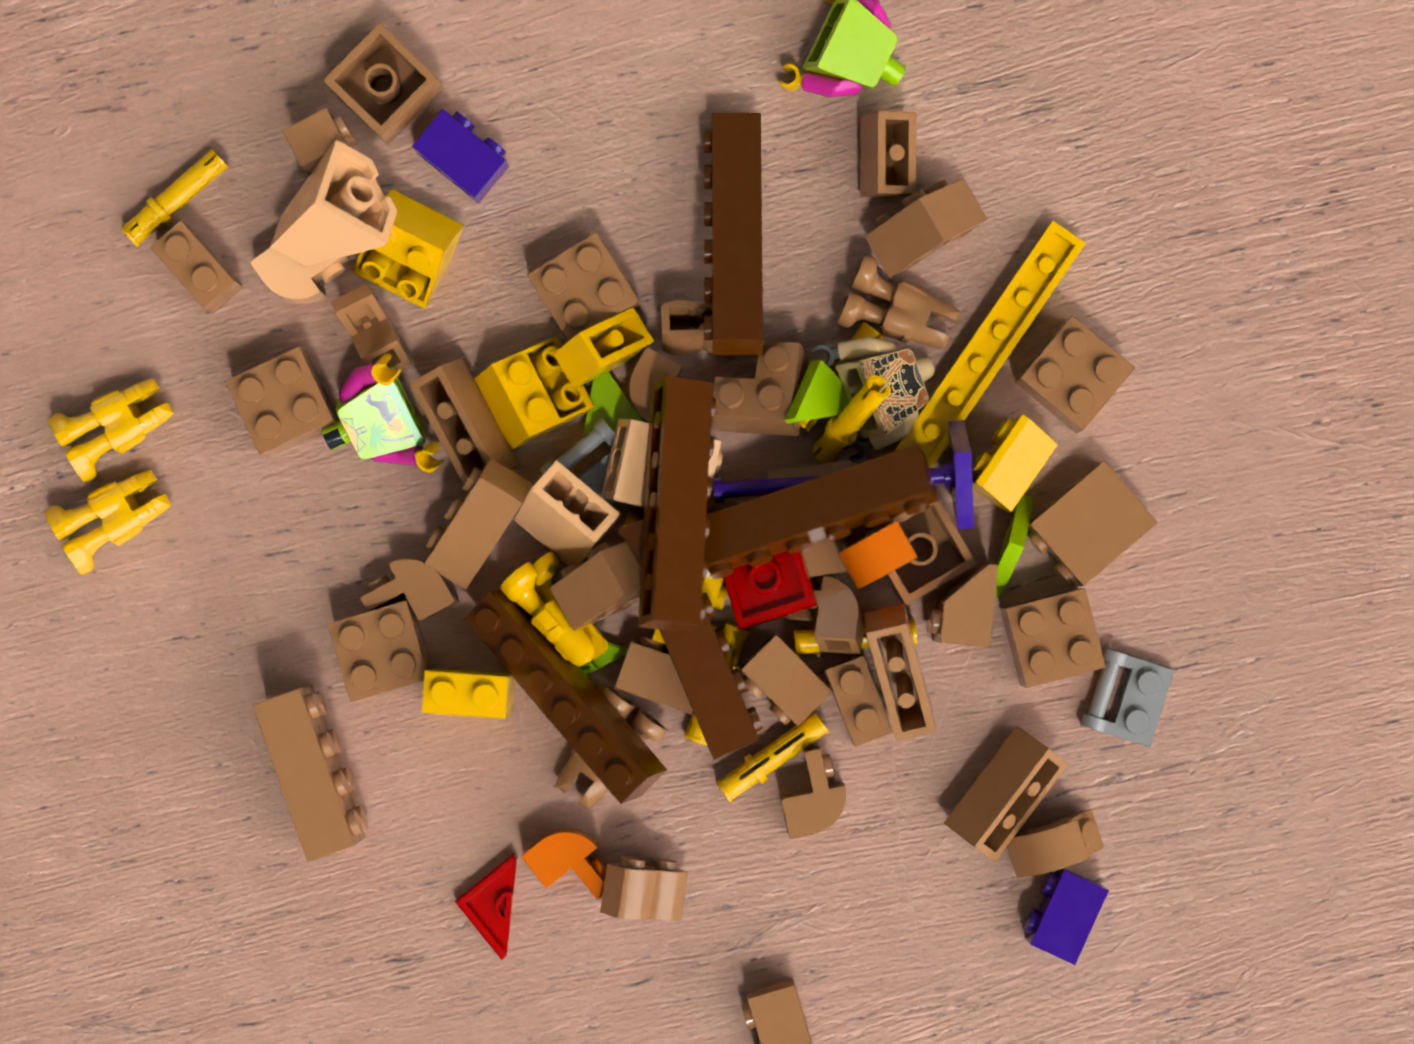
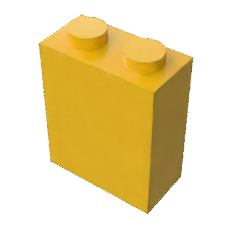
[421,668,515,719]

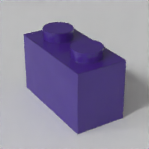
[412,109,509,204]
[1023,868,1109,965]

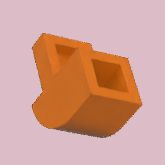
[837,521,917,589]
[521,828,607,900]

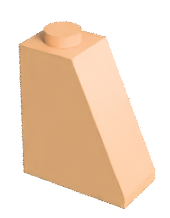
[270,139,397,266]

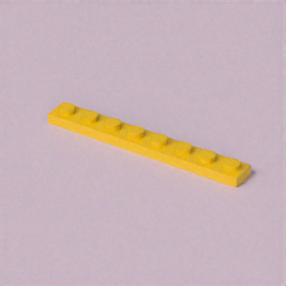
[894,221,1086,468]

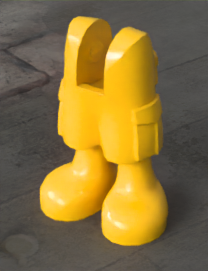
[47,378,174,483]
[44,470,171,575]
[500,551,608,667]

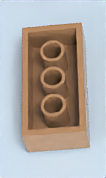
[252,685,368,862]

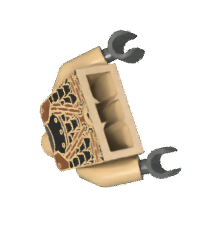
[810,336,934,463]

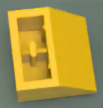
[353,189,464,309]
[474,335,594,450]
[972,414,1058,513]

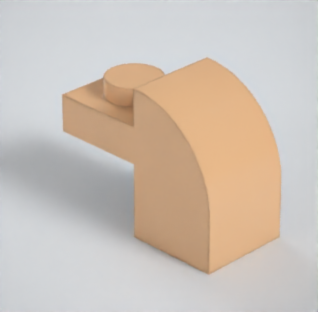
[249,247,349,304]

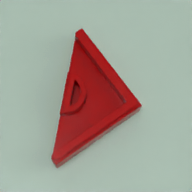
[454,853,518,960]

